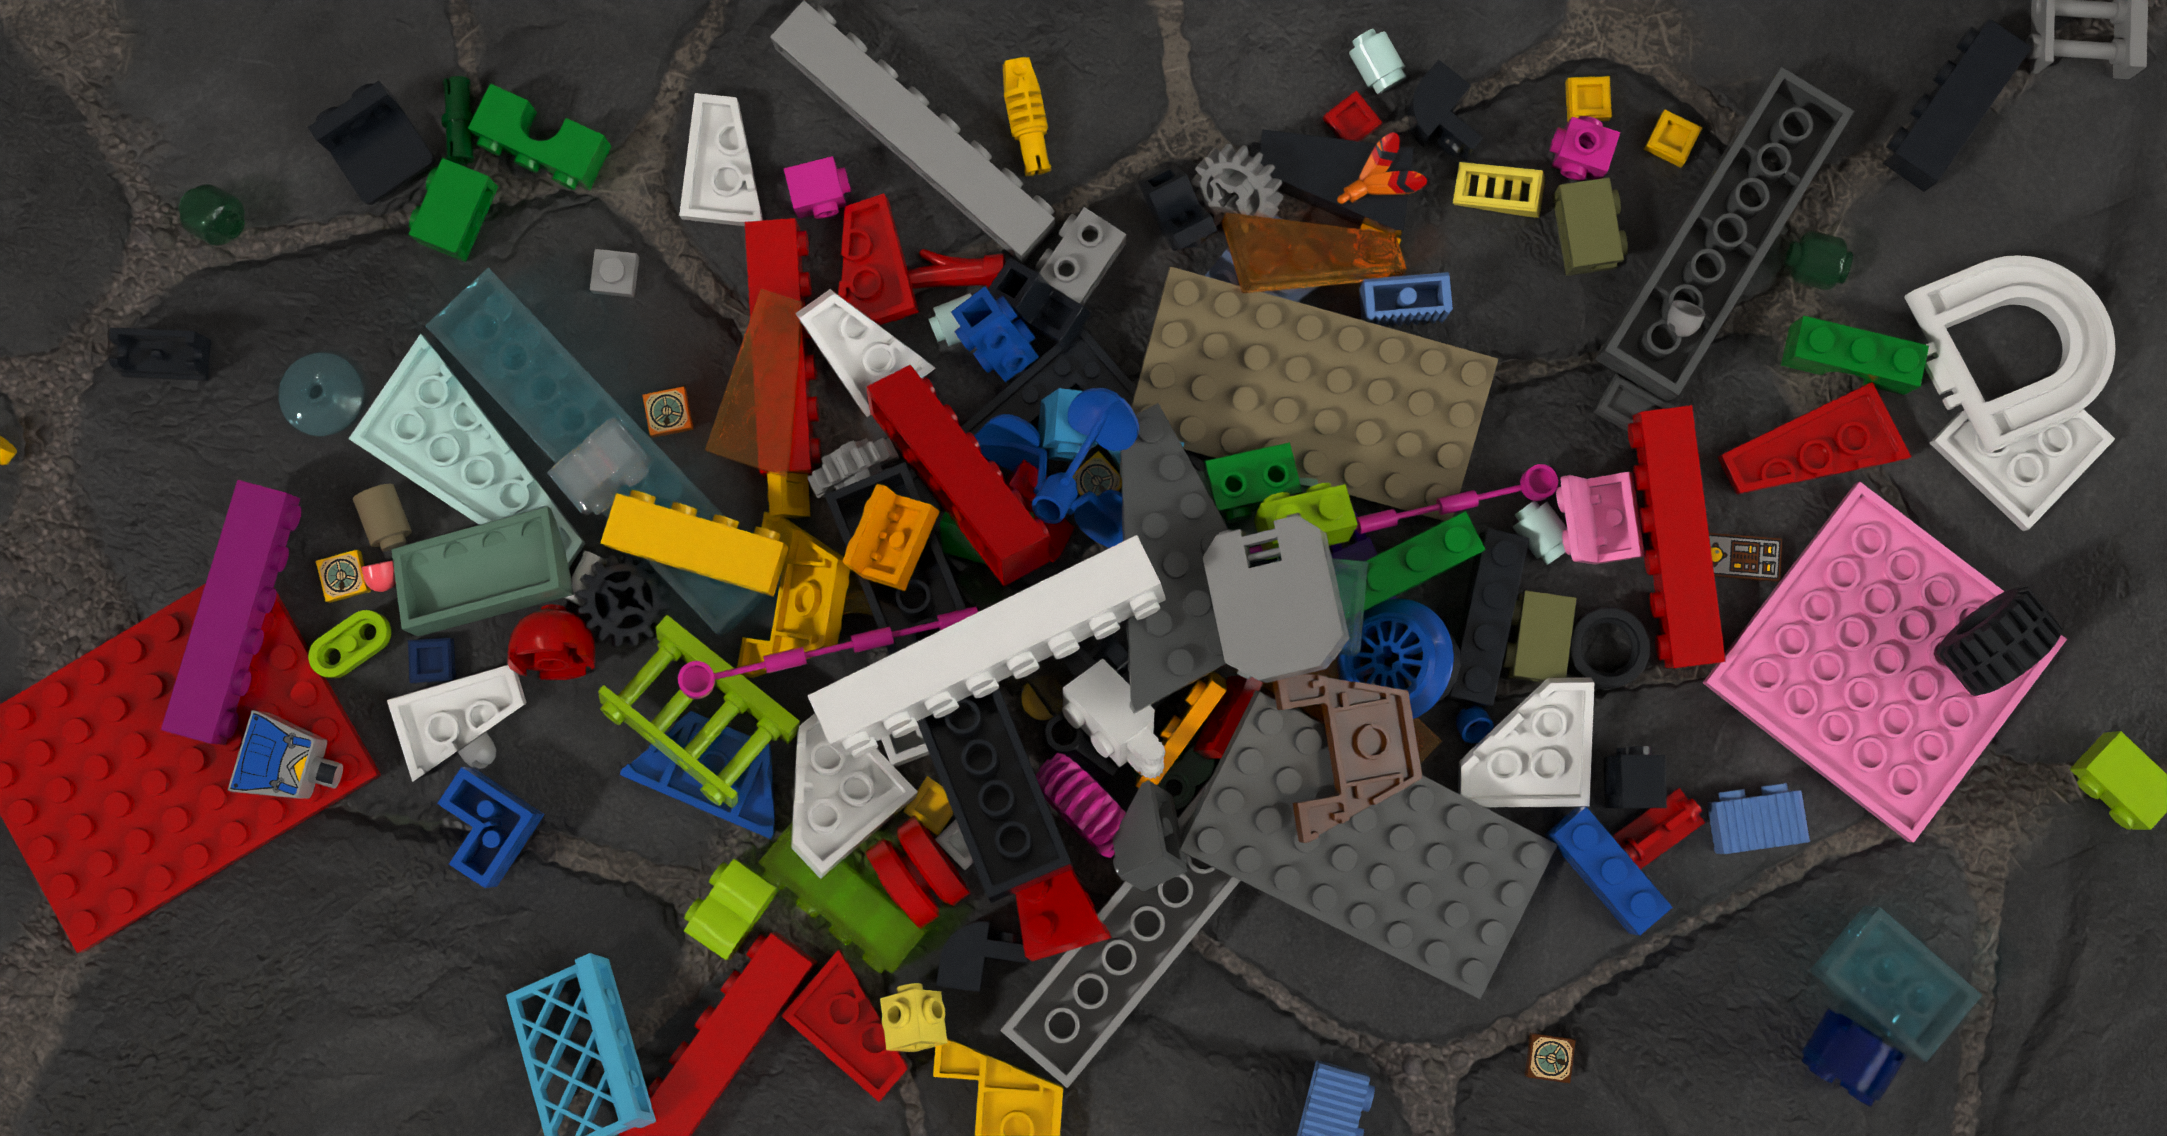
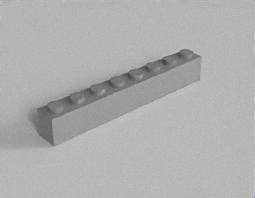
[770,0,1056,265]

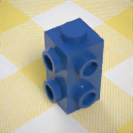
[951,287,1039,382]

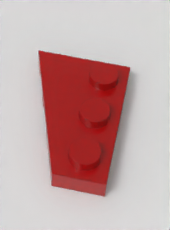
[838,193,919,325]
[1015,866,1112,961]
[781,949,909,1102]

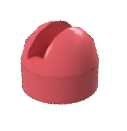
[361,560,396,592]

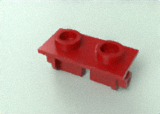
[1612,788,1705,870]

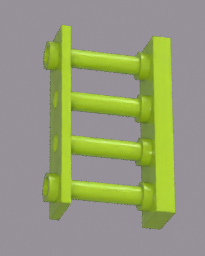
[598,615,800,809]

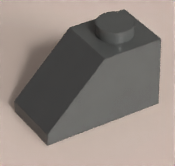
[1112,780,1187,892]

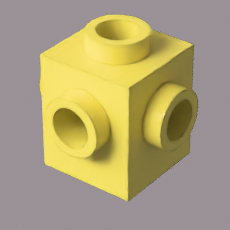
[880,983,948,1052]

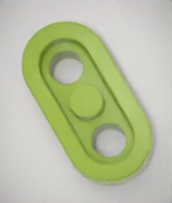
[308,610,391,678]

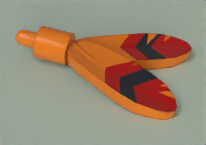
[1337,132,1427,204]

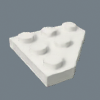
[1930,409,2115,531]
[1458,678,1594,807]
[791,714,918,879]

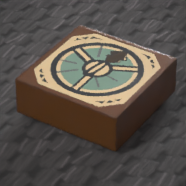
[1525,1032,1576,1083]

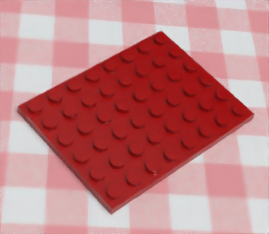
[0,583,381,953]

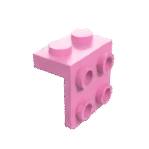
[1556,472,1645,565]

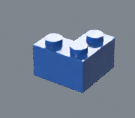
[437,767,545,888]

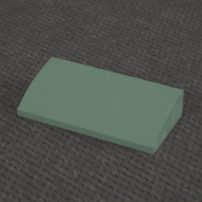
[391,506,574,637]

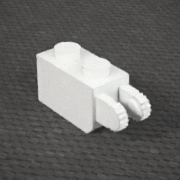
[1062,659,1165,779]

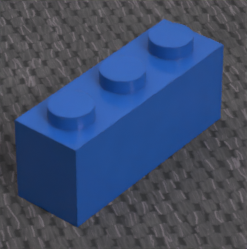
[1544,807,1673,936]

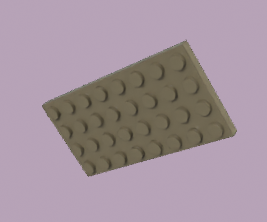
[1131,266,1498,521]

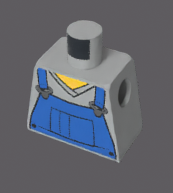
[228,710,343,799]

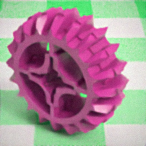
[1035,753,1126,858]

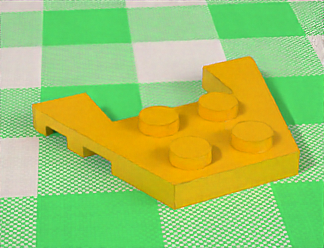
[737,512,850,678]
[933,1038,1063,1136]

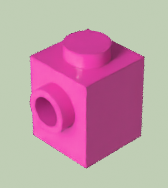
[784,156,851,219]

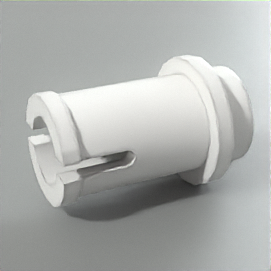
[564,550,607,607]

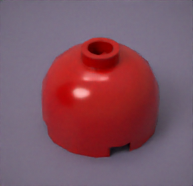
[507,604,596,680]

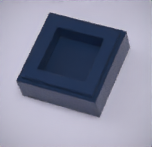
[408,638,456,684]

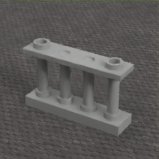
[2026,0,2148,79]

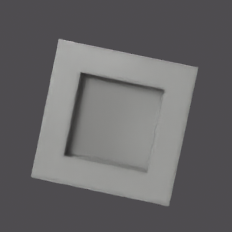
[590,249,639,298]

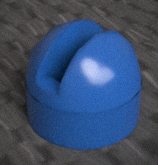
[1456,705,1494,743]

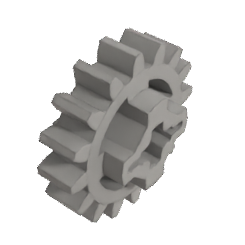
[1191,144,1283,235]
[807,438,900,498]

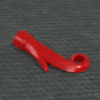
[894,249,1006,321]

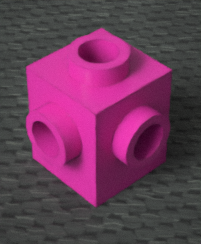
[1549,116,1621,181]

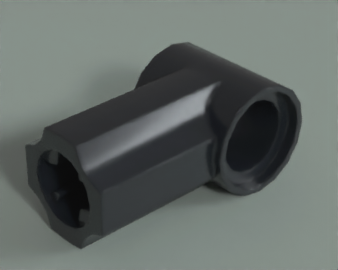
[1042,713,1119,786]

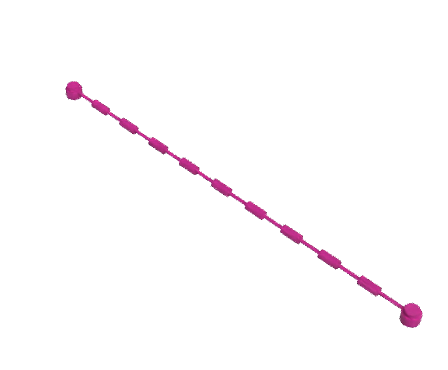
[678,464,1558,699]

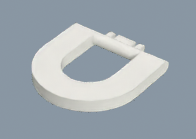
[1904,255,2115,453]

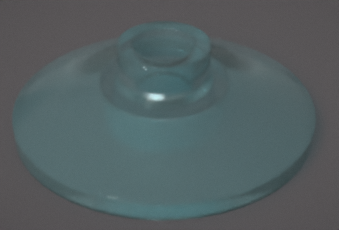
[279,353,364,436]

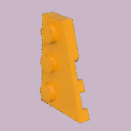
[1134,671,1226,788]

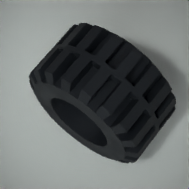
[1937,586,2063,696]

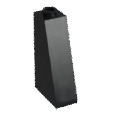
[1250,129,1414,238]

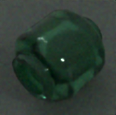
[179,184,245,246]
[1785,231,1853,290]

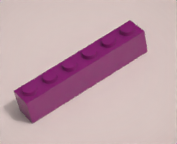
[161,480,301,745]

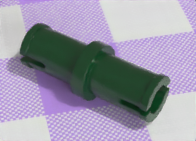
[441,76,474,165]

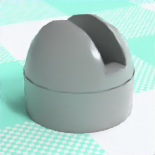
[1667,300,1706,337]
[458,732,496,769]

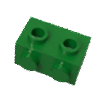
[1203,442,1302,523]

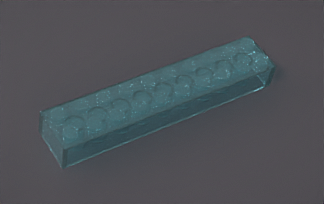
[425,268,781,638]

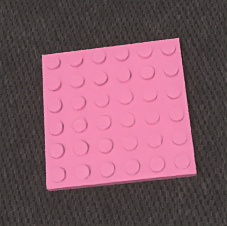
[1703,482,2067,843]

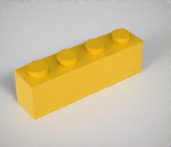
[601,490,789,597]

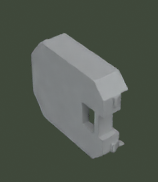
[1203,513,1349,683]

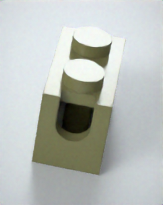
[1552,177,1628,276]
[1502,590,1576,683]

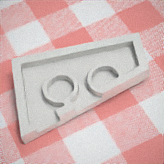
[679,93,763,226]
[795,289,936,417]
[387,664,527,782]

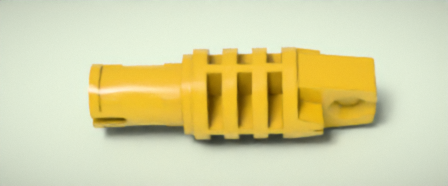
[1003,57,1051,176]

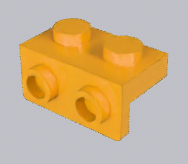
[843,484,940,591]

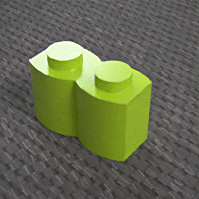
[684,859,780,961]

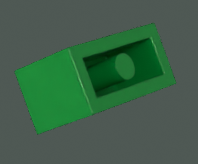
[408,158,498,262]

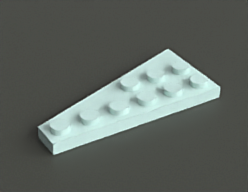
[349,334,586,568]

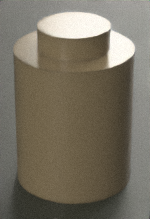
[353,484,412,552]

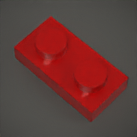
[1193,675,1263,759]

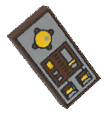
[1709,533,1782,582]

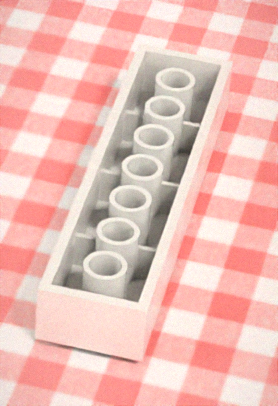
[808,535,1166,757]

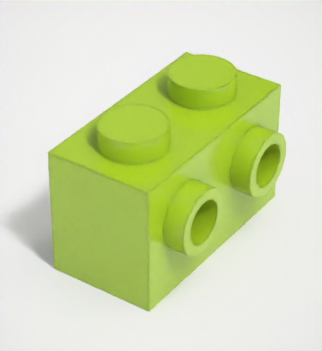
[1254,483,1358,560]
[2069,731,2167,830]

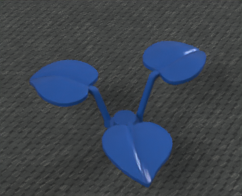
[974,388,1139,548]

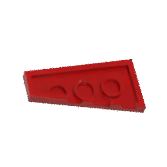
[1717,382,1911,495]

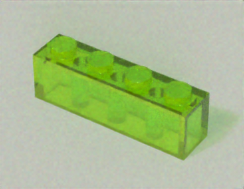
[758,822,928,974]

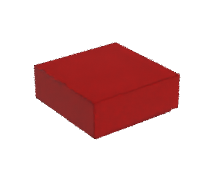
[1323,90,1382,142]

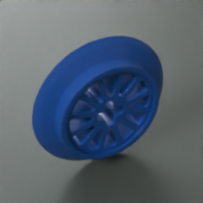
[1337,599,1454,719]

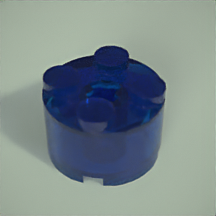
[1801,1007,1907,1107]

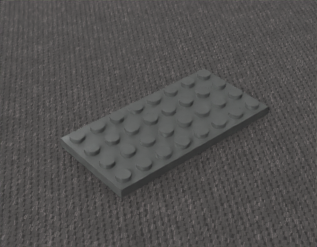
[1180,690,1557,999]

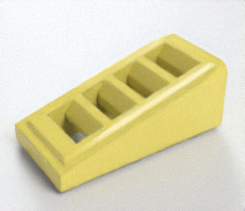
[1453,162,1545,218]

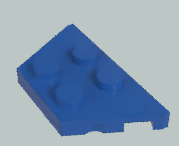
[620,711,776,839]

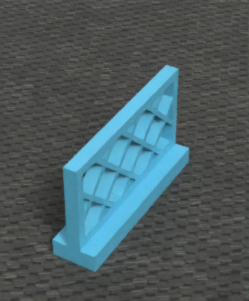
[506,953,657,1136]

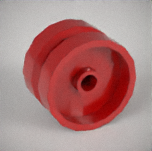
[865,815,970,929]

